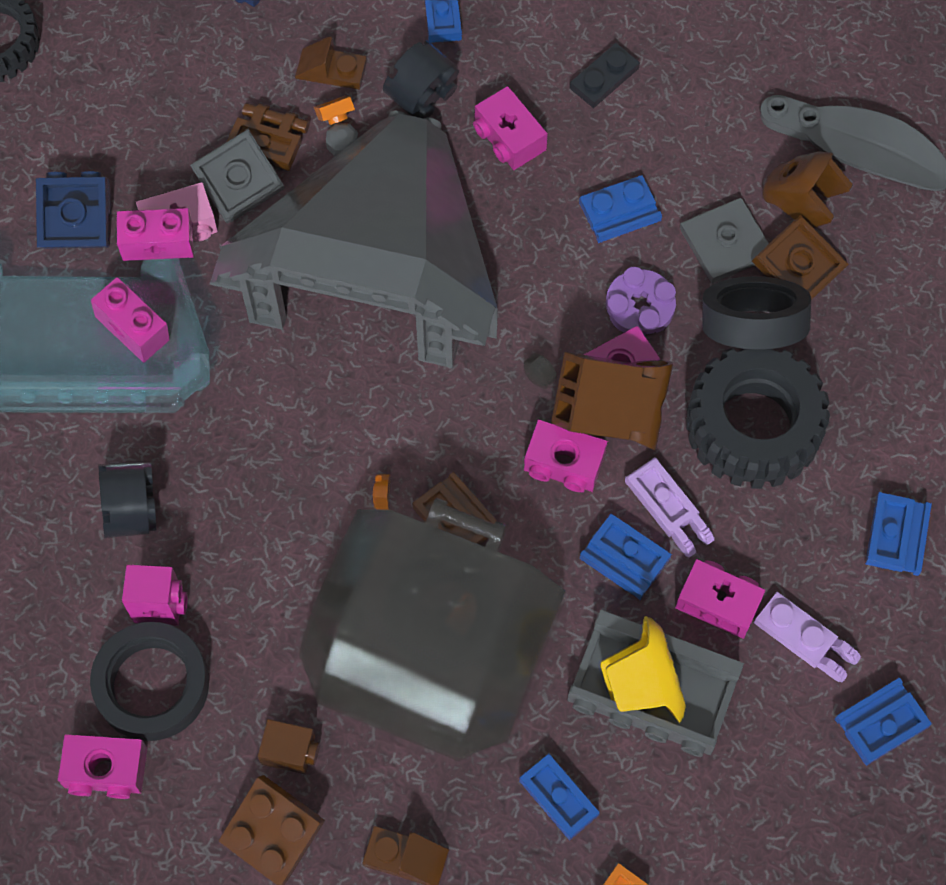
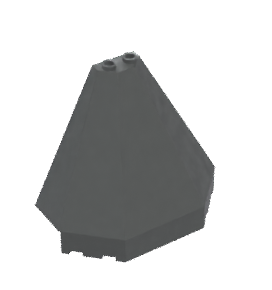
[209,111,498,368]

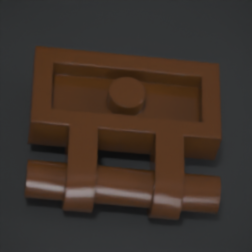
[227,103,310,171]

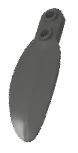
[760,95,946,191]

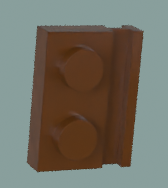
[412,472,500,559]

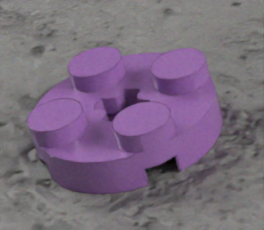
[606,267,676,336]

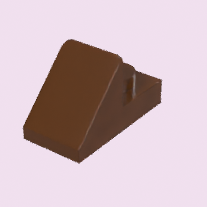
[295,36,367,90]
[362,826,449,885]

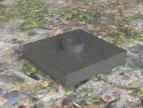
[190,129,285,224]
[679,198,769,284]

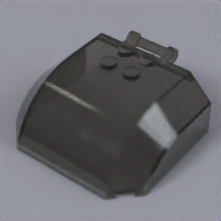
[299,498,566,761]

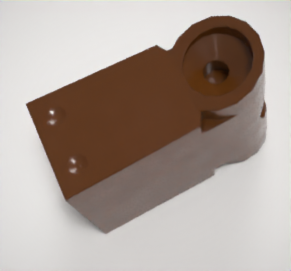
[551,352,673,451]

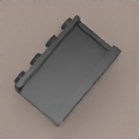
[567,610,744,757]

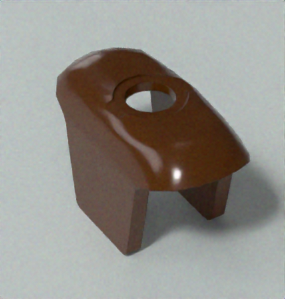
[763,152,853,228]

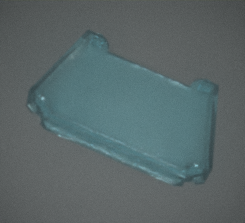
[0,258,210,413]

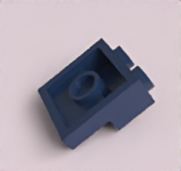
[36,171,111,249]

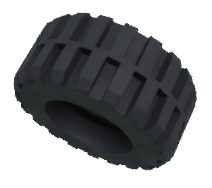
[686,348,830,489]

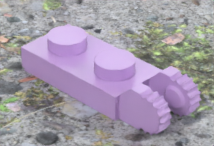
[625,457,714,558]
[754,592,861,683]

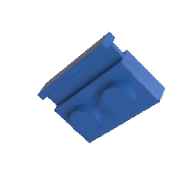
[579,175,662,243]
[865,492,932,576]
[580,514,672,600]
[835,678,932,766]

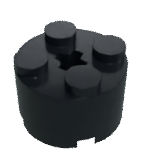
[383,40,459,119]
[98,461,156,538]

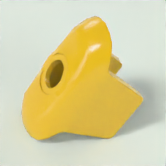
[600,616,686,723]

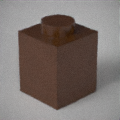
[258,719,320,775]

